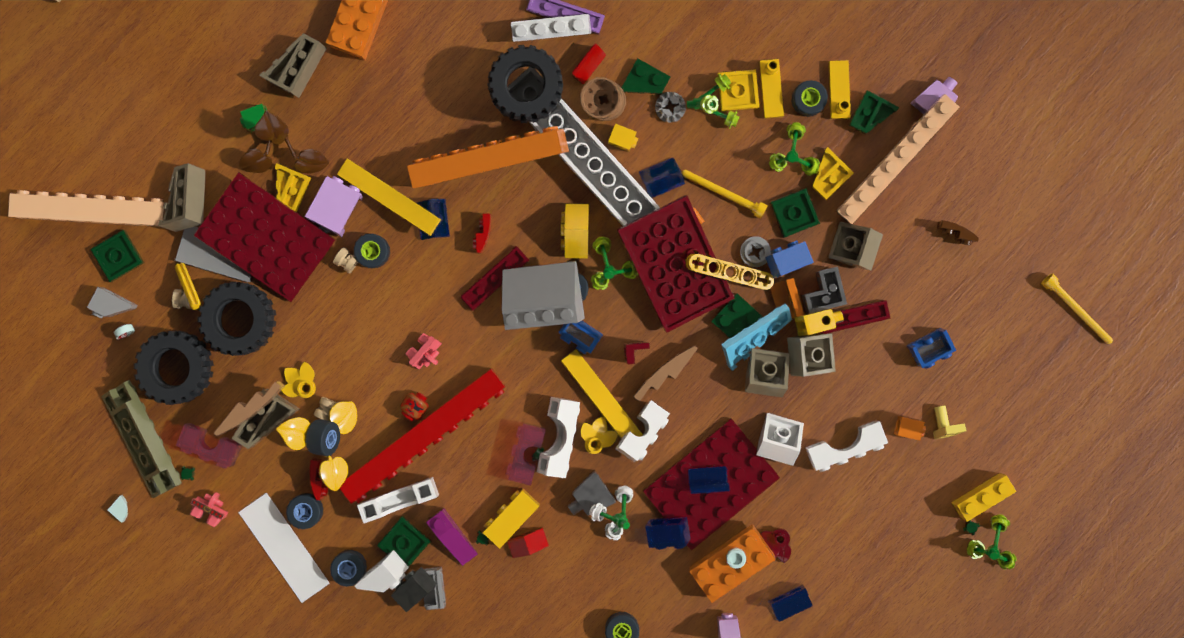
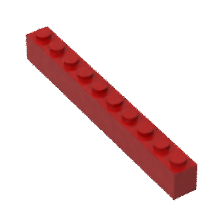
[339,368,506,504]

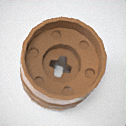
[580,77,626,121]

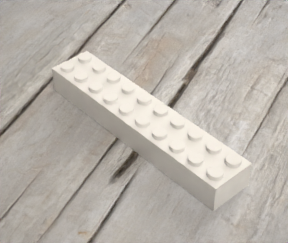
[507,67,660,226]

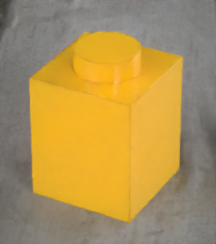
[608,123,639,152]

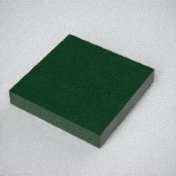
[770,188,820,238]
[90,230,144,282]
[377,516,431,567]

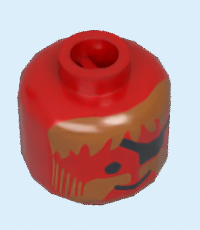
[400,392,429,421]

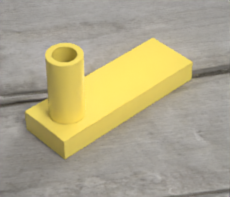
[933,406,966,439]

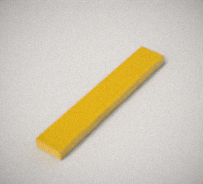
[337,158,441,236]
[561,349,643,439]

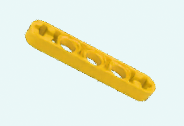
[686,254,774,290]

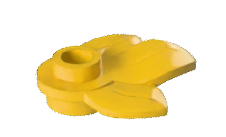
[281,362,316,398]
[580,417,617,454]

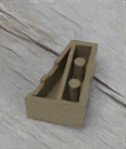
[259,33,327,98]
[158,163,205,232]
[232,388,300,449]

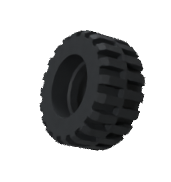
[487,45,563,123]
[197,282,276,356]
[133,331,214,405]

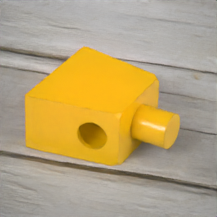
[794,309,843,336]

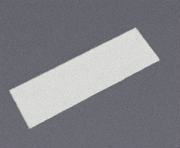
[238,493,330,603]

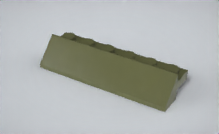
[101,380,182,498]

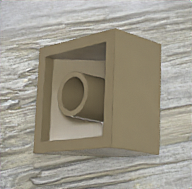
[828,222,883,271]
[787,333,836,377]
[745,348,790,397]

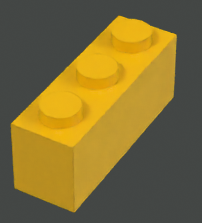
[951,473,1017,522]
[483,489,540,549]

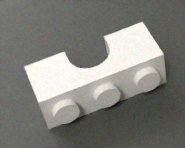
[615,400,670,462]

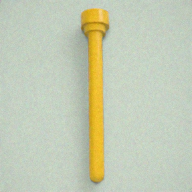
[681,170,768,219]
[1041,273,1113,344]

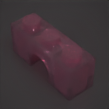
[176,423,242,469]
[506,423,546,486]

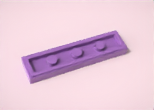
[526,0,605,35]

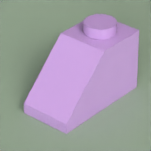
[717,613,741,638]

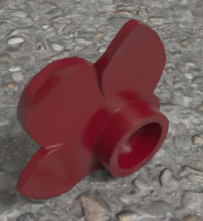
[760,528,792,563]

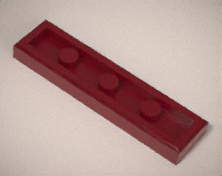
[460,246,530,311]
[815,300,891,334]

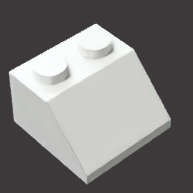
[756,413,804,466]
[355,550,409,592]

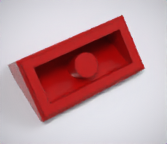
[572,43,606,84]

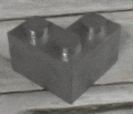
[802,267,847,314]

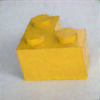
[561,204,589,259]

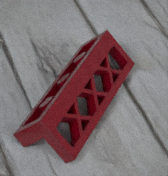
[624,342,650,365]

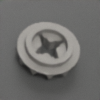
[655,92,686,122]
[740,237,771,267]

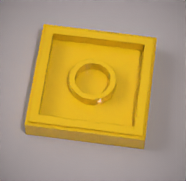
[717,69,759,112]

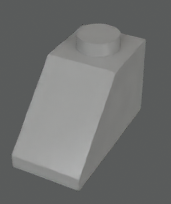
[87,287,138,318]

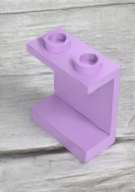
[305,176,363,237]

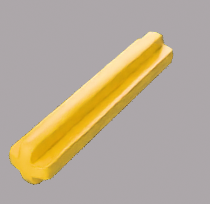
[175,263,201,310]

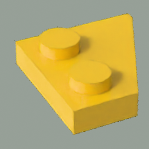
[812,147,854,201]
[275,163,311,212]

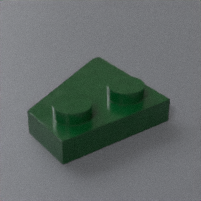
[621,58,671,95]
[848,90,899,134]

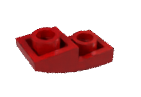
[473,213,491,254]
[310,458,328,501]

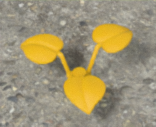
[276,401,357,491]

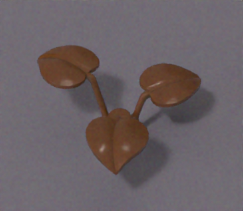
[239,110,329,174]

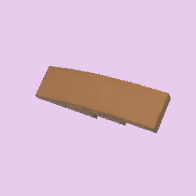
[633,346,698,401]
[214,381,285,436]

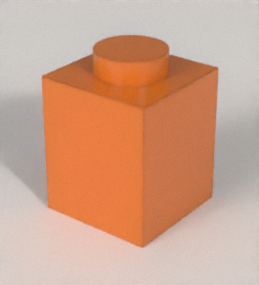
[894,416,926,441]

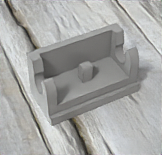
[424,567,446,610]

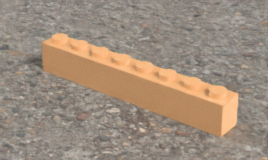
[836,94,959,224]
[8,190,166,226]

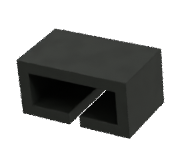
[391,567,437,612]

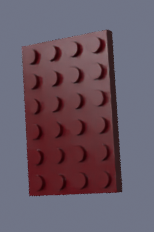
[194,172,336,302]
[617,195,734,333]
[643,418,780,551]

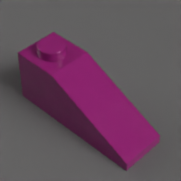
[426,508,478,566]

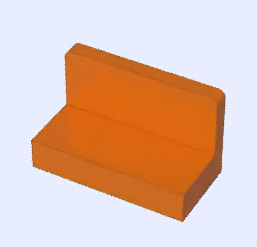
[770,278,804,318]

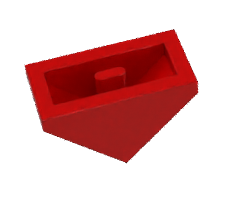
[507,527,549,558]

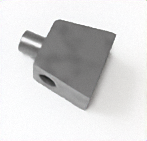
[568,471,616,516]

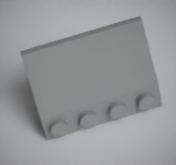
[502,261,585,330]

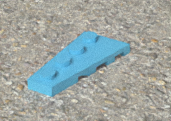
[721,304,792,371]

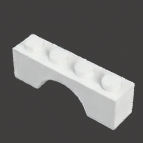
[511,14,591,42]
[537,397,580,478]
[805,420,888,472]
[357,477,439,523]

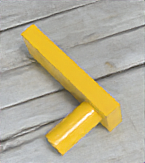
[759,59,784,119]
[828,60,851,119]

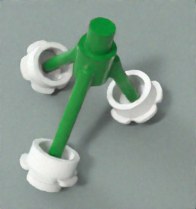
[589,486,633,540]

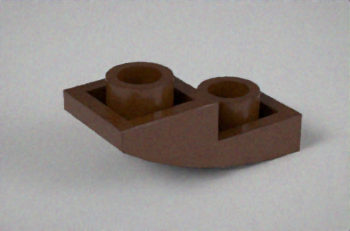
[937,220,979,245]

